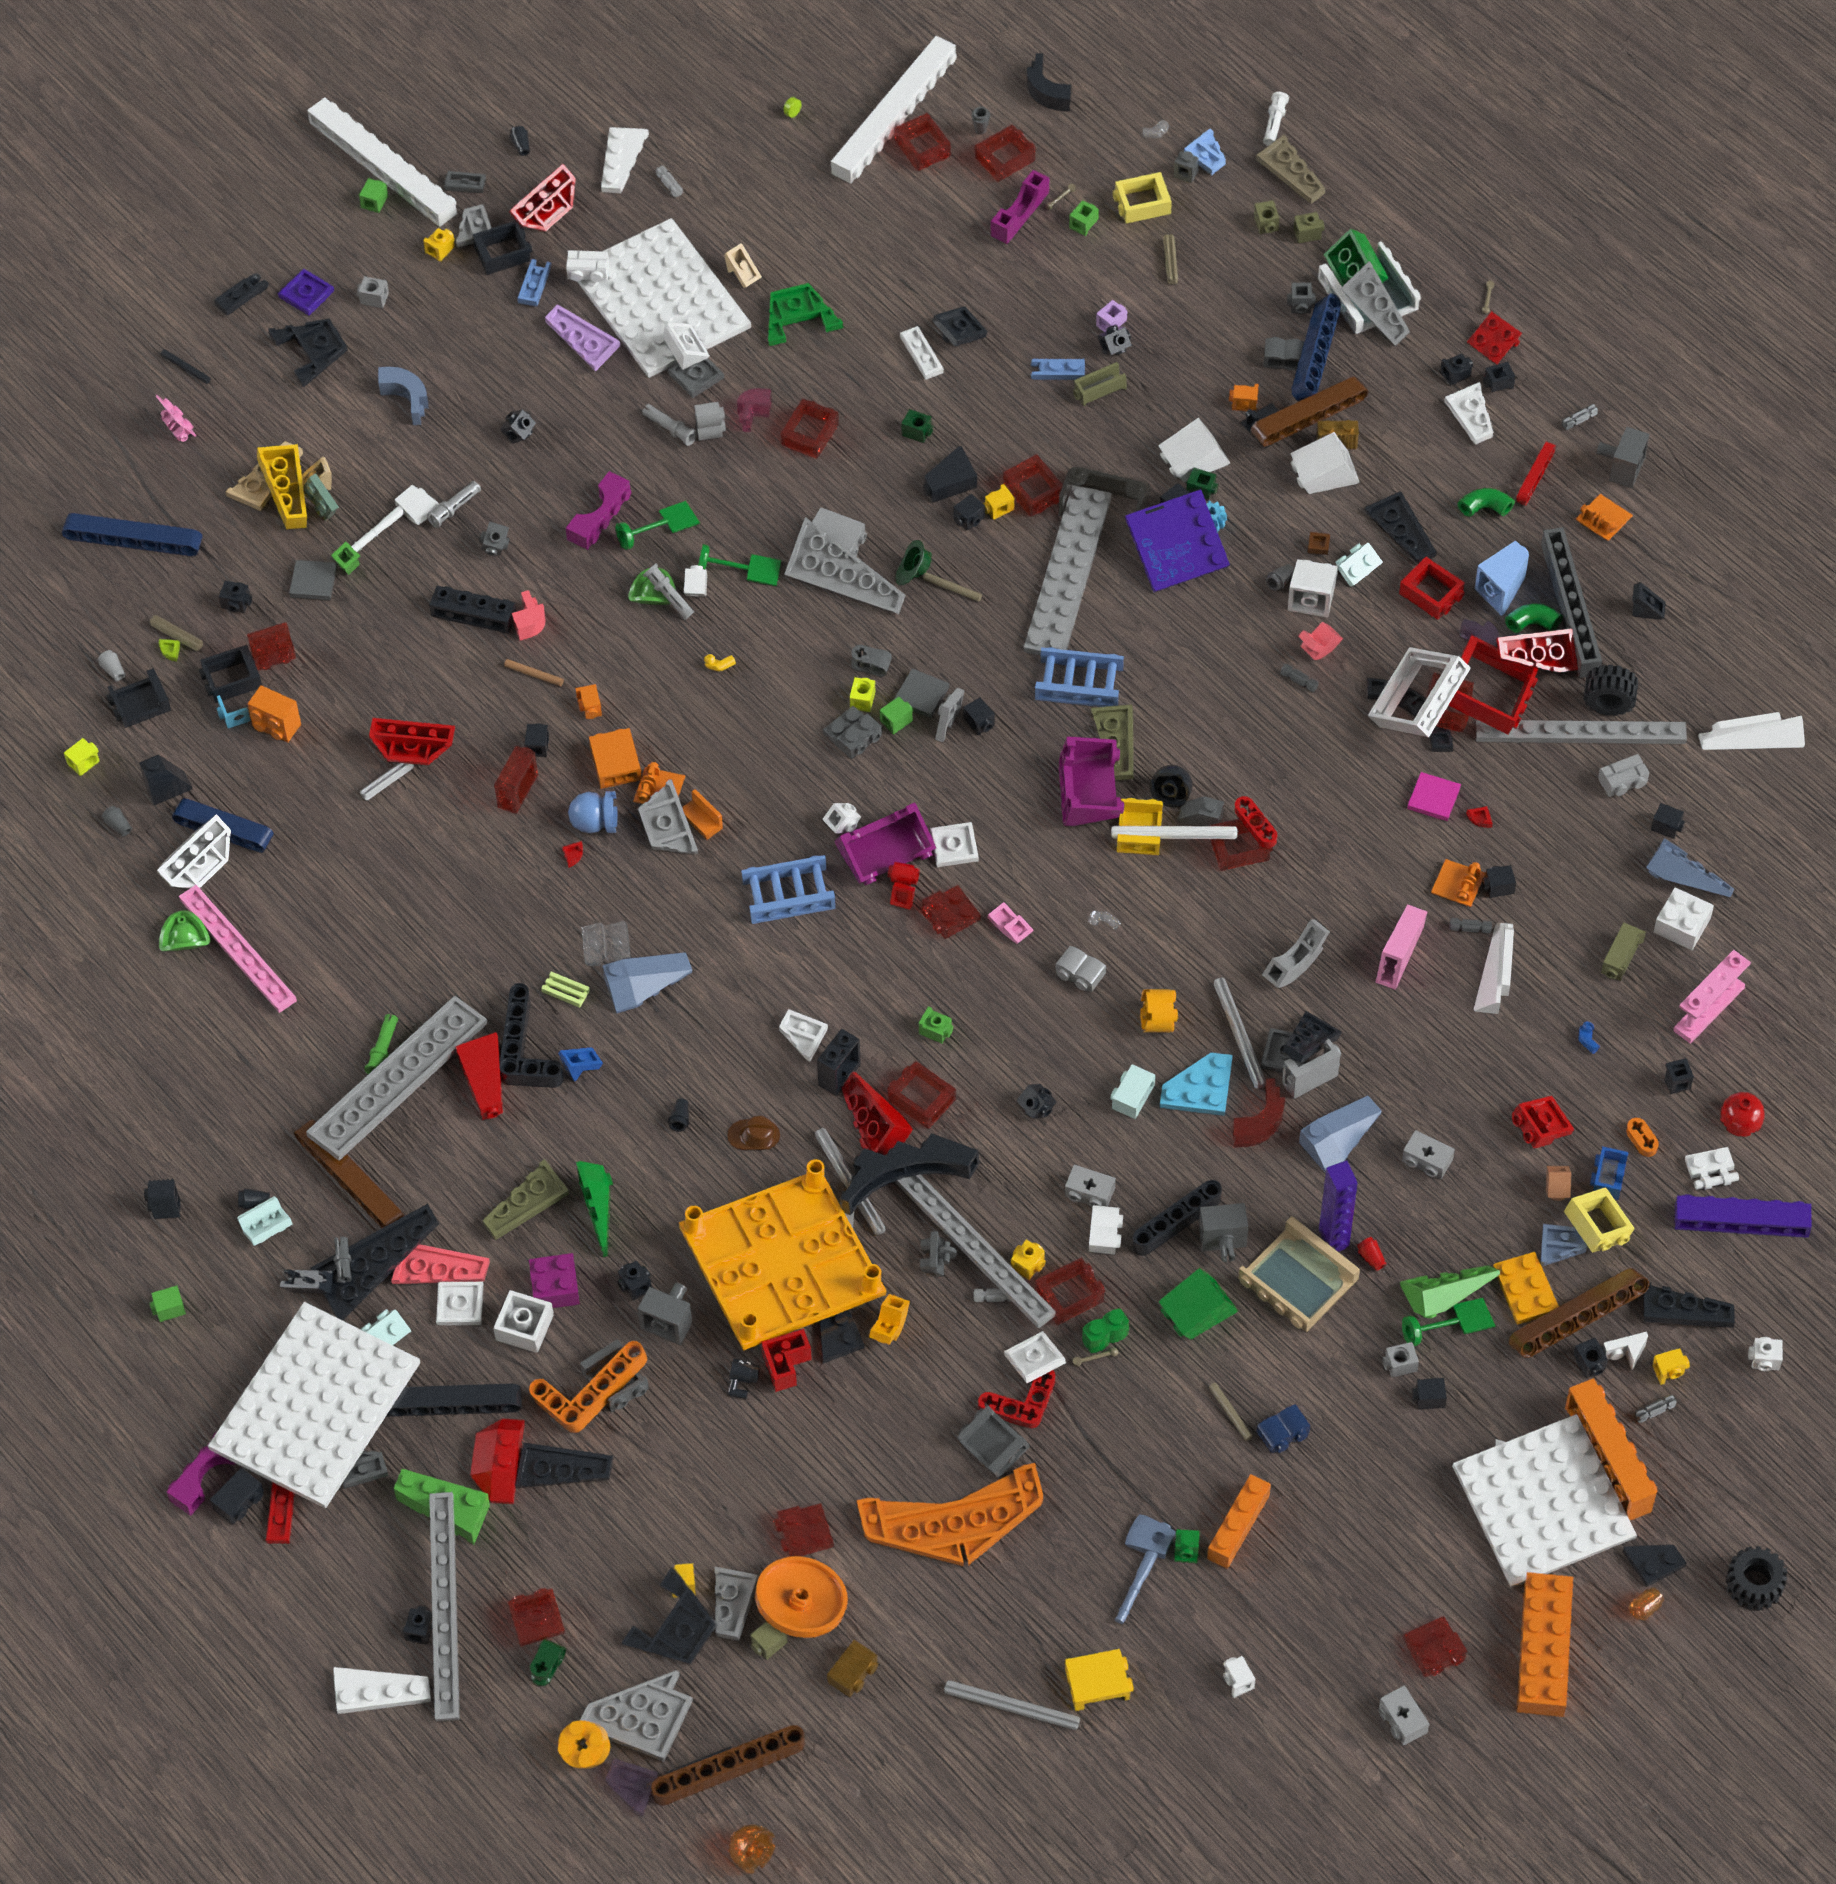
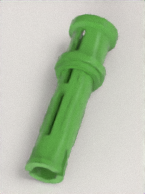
[364,1014,398,1074]

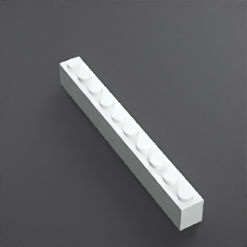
[831,36,957,183]
[307,98,457,227]

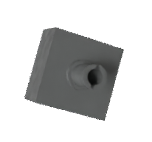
[1596,427,1650,488]
[1199,1203,1248,1262]
[638,1283,692,1345]

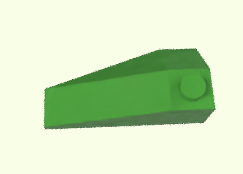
[1400,1266,1500,1318]

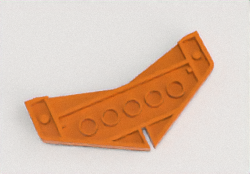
[857,1463,1043,1566]

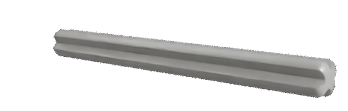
[1214,977,1266,1089]
[815,1128,885,1235]
[944,1680,1080,1730]

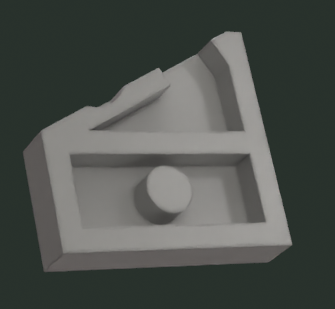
[935,688,965,742]

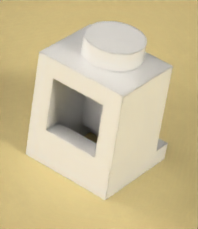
[1223,1656,1255,1698]

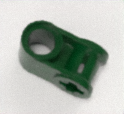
[530,1639,567,1687]

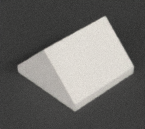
[663,322,709,370]

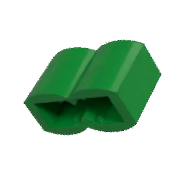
[1082,1309,1129,1353]

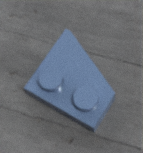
[1540,1224,1587,1266]

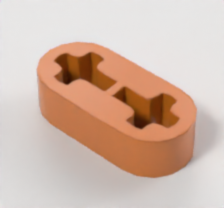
[1626,1118,1659,1157]

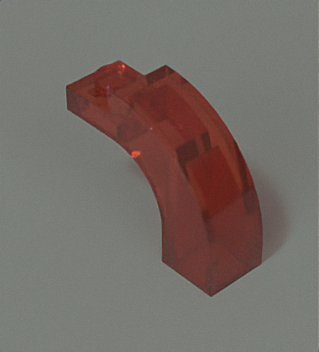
[1233,1078,1285,1148]

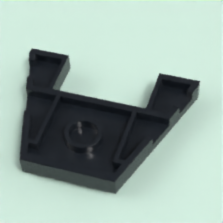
[268,318,348,387]
[622,1567,717,1664]

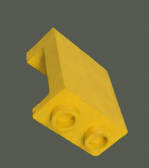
[1117,798,1163,855]
[1065,1649,1134,1711]

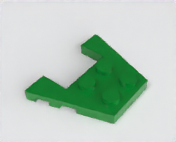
[768,283,843,346]

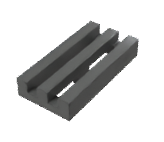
[444,171,486,194]

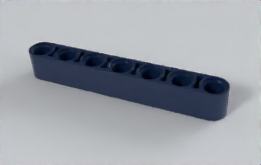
[1291,293,1341,401]
[62,513,203,556]

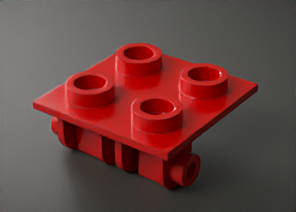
[1467,311,1522,364]

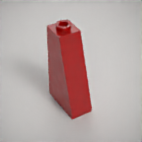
[455,1032,503,1120]

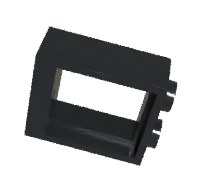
[472,221,533,275]
[198,644,262,703]
[817,1028,861,1096]

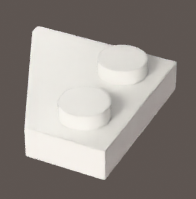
[779,1009,828,1062]

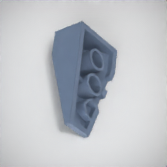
[1646,838,1734,897]
[602,952,692,1013]
[1299,1096,1382,1173]

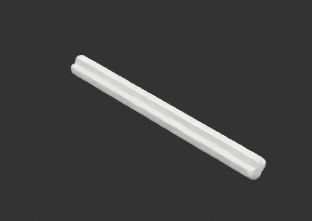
[1111,826,1237,839]

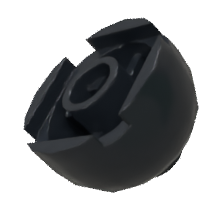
[1149,764,1193,808]

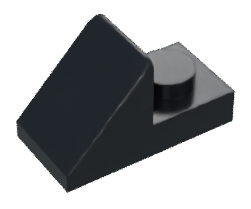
[1632,582,1666,620]

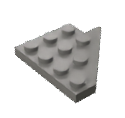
[580,1671,693,1762]

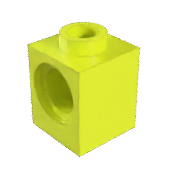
[850,677,875,712]
[64,738,100,776]

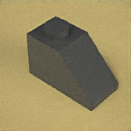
[1177,796,1224,826]

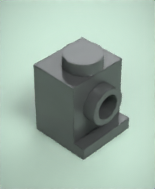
[1174,151,1199,183]

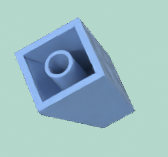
[1475,541,1529,616]

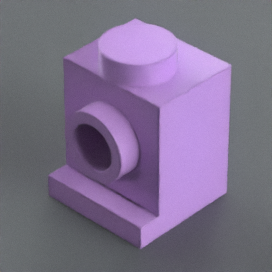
[1096,300,1127,332]

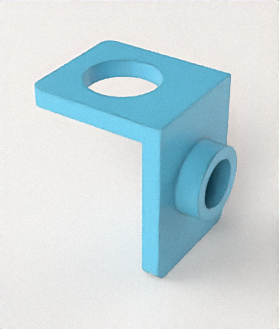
[216,695,250,728]

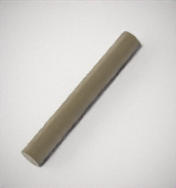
[923,572,982,602]
[1209,1383,1253,1441]

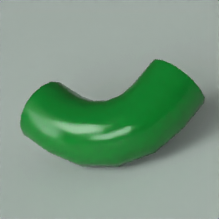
[1457,488,1515,517]
[1505,603,1563,633]

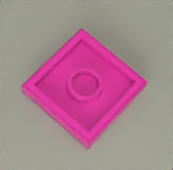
[1407,772,1461,821]

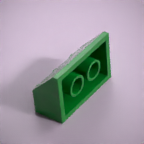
[1323,229,1388,287]

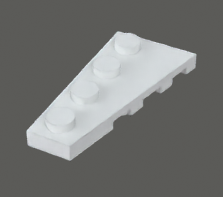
[601,127,648,193]
[334,1667,431,1714]

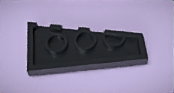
[1643,1282,1735,1328]

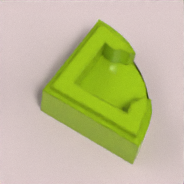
[159,639,180,662]

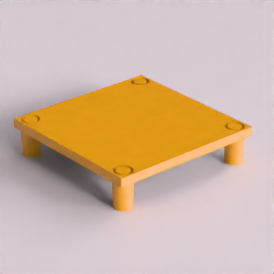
[679,1159,886,1351]

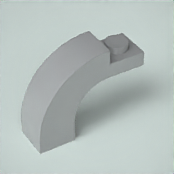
[1262,919,1330,988]

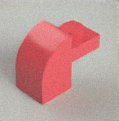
[512,590,546,641]
[1298,622,1343,660]

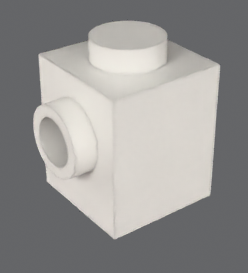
[684,566,707,597]

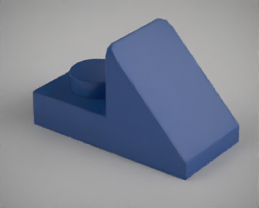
[558,1047,603,1082]

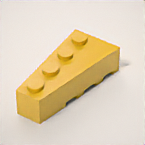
[257,444,307,529]

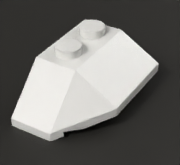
[157,814,231,888]

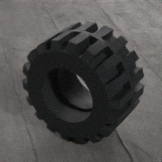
[1583,665,1638,716]
[1726,1546,1787,1610]

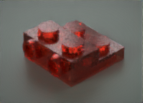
[247,622,296,670]
[921,885,981,939]
[774,1503,834,1557]
[508,1588,565,1647]
[1403,1616,1467,1677]

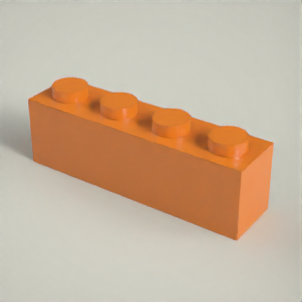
[1207,1474,1271,1569]

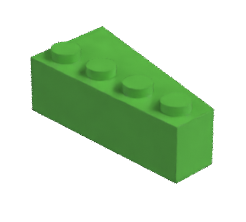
[394,1469,490,1545]

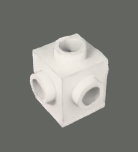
[823,803,861,834]
[1748,1337,1782,1371]

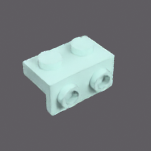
[1335,542,1382,587]
[237,1196,292,1246]
[360,1309,411,1345]

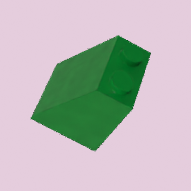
[1158,1268,1239,1340]

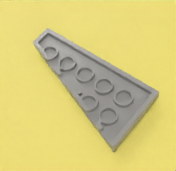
[784,517,906,614]

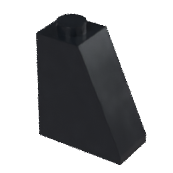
[923,446,977,503]
[139,754,193,806]

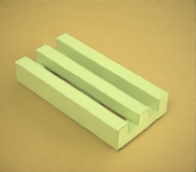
[541,972,590,1008]

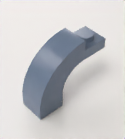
[378,367,429,425]

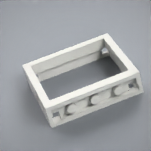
[1368,647,1470,737]

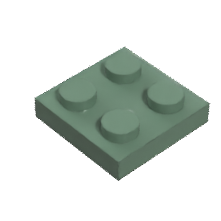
[303,473,339,521]

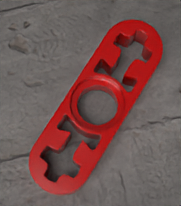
[1234,796,1277,848]

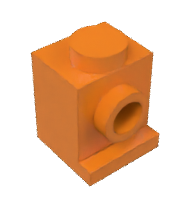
[1229,384,1259,411]
[575,684,602,719]

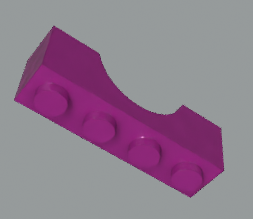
[991,170,1049,244]
[566,471,631,550]
[167,1431,236,1516]

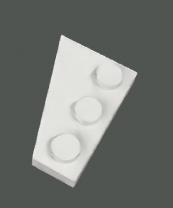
[1445,382,1493,445]

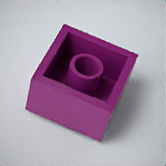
[529,1253,580,1308]

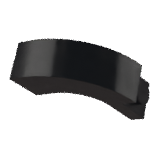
[1027,53,1071,112]

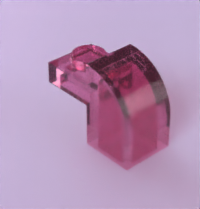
[737,388,772,432]

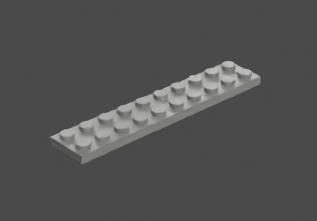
[1024,485,1112,655]
[306,996,487,1160]

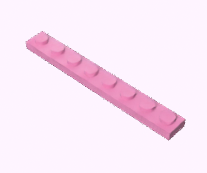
[179,885,297,1013]

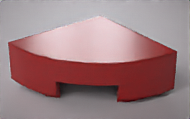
[1466,806,1493,828]
[562,841,583,868]

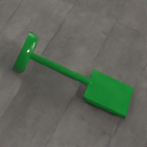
[615,501,700,550]
[698,544,781,586]
[1402,1298,1495,1347]

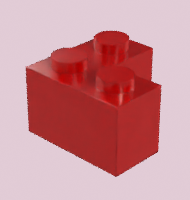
[761,1329,812,1392]

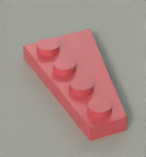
[391,1244,490,1284]

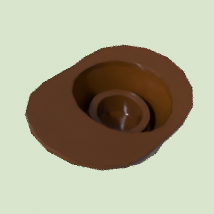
[727,1116,780,1150]

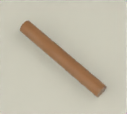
[504,659,564,687]

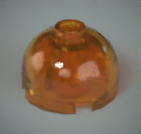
[729,1824,775,1874]

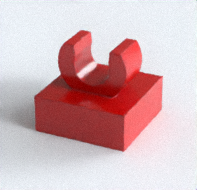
[890,882,915,910]

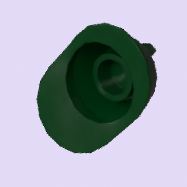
[895,540,932,586]

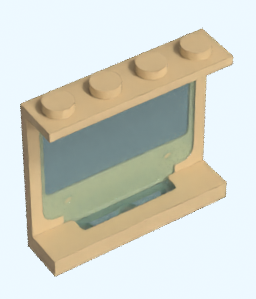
[1239,1216,1360,1332]

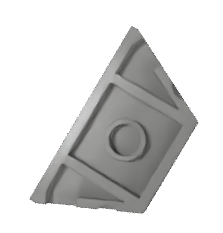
[638,779,698,855]

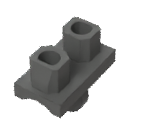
[920,1231,956,1277]

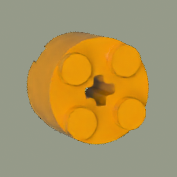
[1140,989,1178,1033]
[558,1720,610,1769]

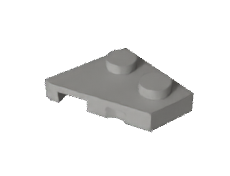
[456,204,491,247]

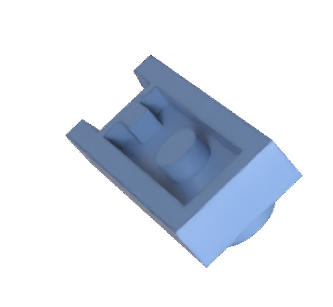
[518,259,551,306]
[1031,359,1085,380]

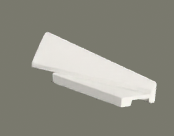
[1698,712,1805,750]
[1474,923,1514,1014]

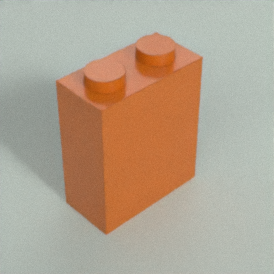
[589,728,641,789]

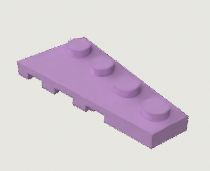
[545,305,620,372]

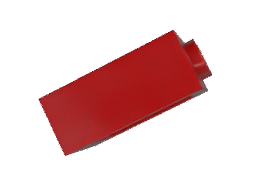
[1399,557,1465,620]

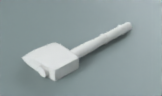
[351,485,439,552]

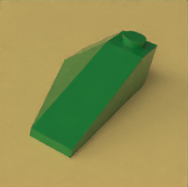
[576,1161,613,1257]

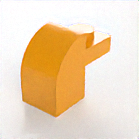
[869,1294,910,1345]

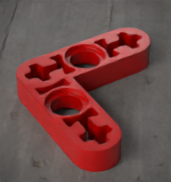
[978,1370,1056,1429]

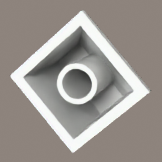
[1158,418,1230,482]
[1291,432,1359,494]
[1288,559,1338,618]

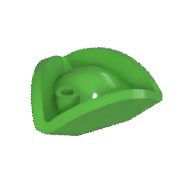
[628,568,676,605]
[159,910,210,951]

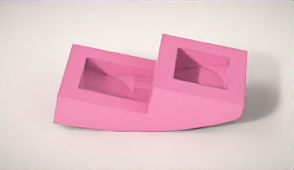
[987,902,1033,944]

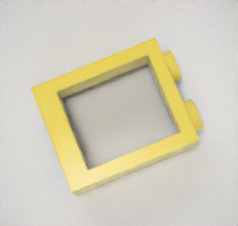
[1113,172,1172,223]
[1564,1187,1635,1253]

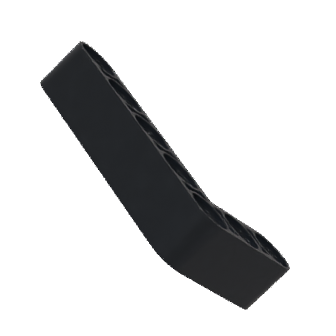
[499,983,564,1088]

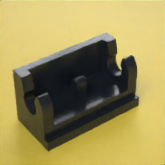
[280,1269,334,1294]

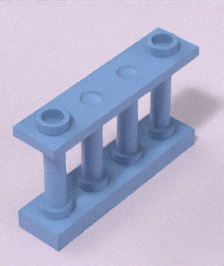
[1035,647,1124,707]
[741,855,836,924]

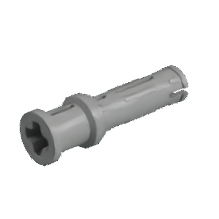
[642,404,698,446]
[427,481,481,528]
[643,564,695,620]

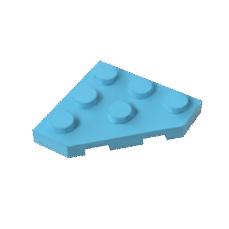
[1160,1053,1233,1116]

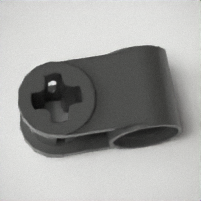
[851,645,892,677]

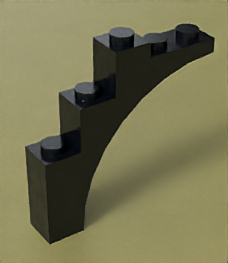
[840,1133,980,1215]

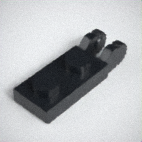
[214,272,269,316]

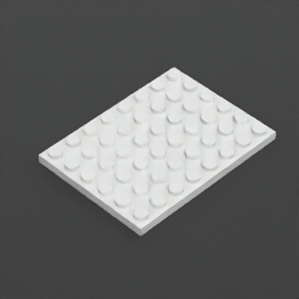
[577,218,751,378]
[208,1302,420,1509]

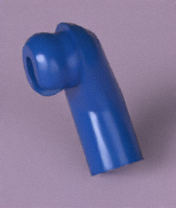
[1578,1021,1600,1054]

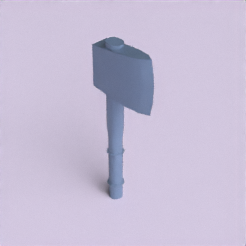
[1115,1514,1176,1624]

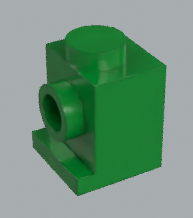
[1174,1529,1199,1563]

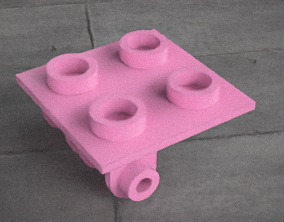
[156,395,196,442]

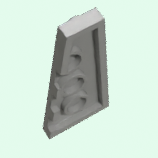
[1341,261,1410,346]

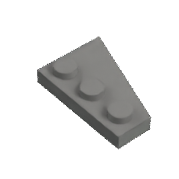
[715,1567,759,1641]

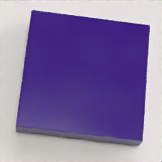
[278,269,334,316]

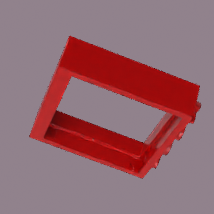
[1448,635,1539,735]

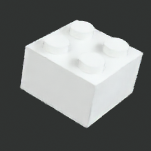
[1653,888,1714,950]
[493,1290,554,1353]

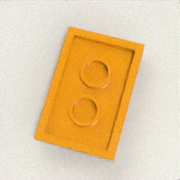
[1493,1252,1559,1325]

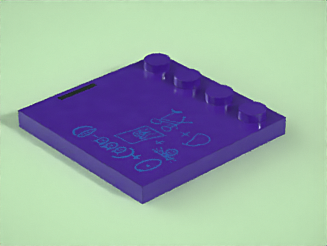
[1125,490,1230,593]

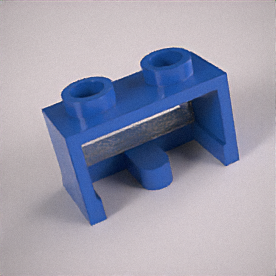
[1590,1146,1629,1200]

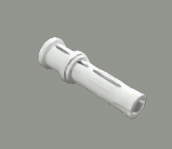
[1263,92,1289,146]

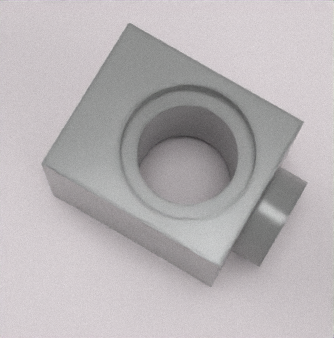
[357,276,389,308]
[1382,1342,1419,1378]

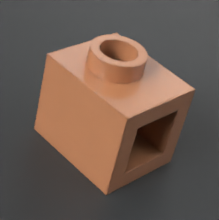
[1546,1166,1571,1201]

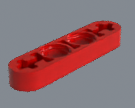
[1516,441,1556,506]

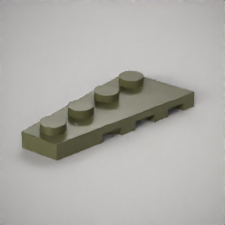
[1091,704,1134,781]
[483,1159,569,1240]

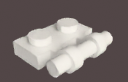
[1685,1147,1739,1190]

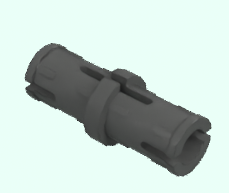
[334,1236,352,1283]

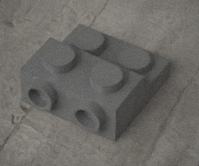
[823,706,882,759]

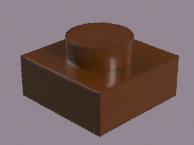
[1308,532,1330,555]

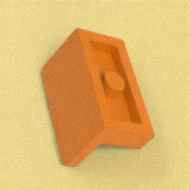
[682,789,723,840]

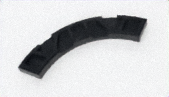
[1367,678,1453,752]

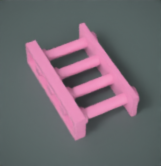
[1673,950,1751,1044]

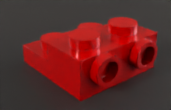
[1511,1096,1575,1149]

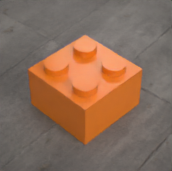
[247,685,301,742]

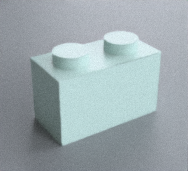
[1110,1065,1155,1119]

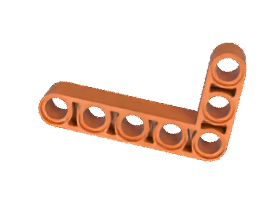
[529,1341,647,1433]

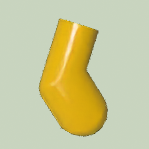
[704,654,736,672]

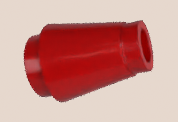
[1357,1237,1387,1271]

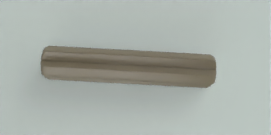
[1164,234,1178,285]
[150,615,203,651]

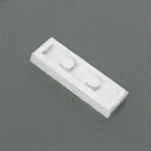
[900,326,943,380]

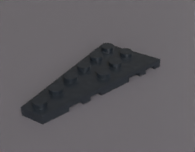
[310,1204,439,1321]

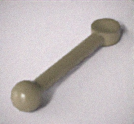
[1045,184,1076,210]
[1482,281,1494,314]
[1073,1348,1118,1367]

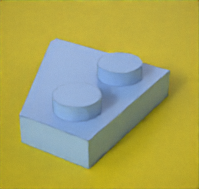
[1184,129,1226,175]

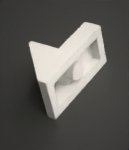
[1602,1332,1648,1370]

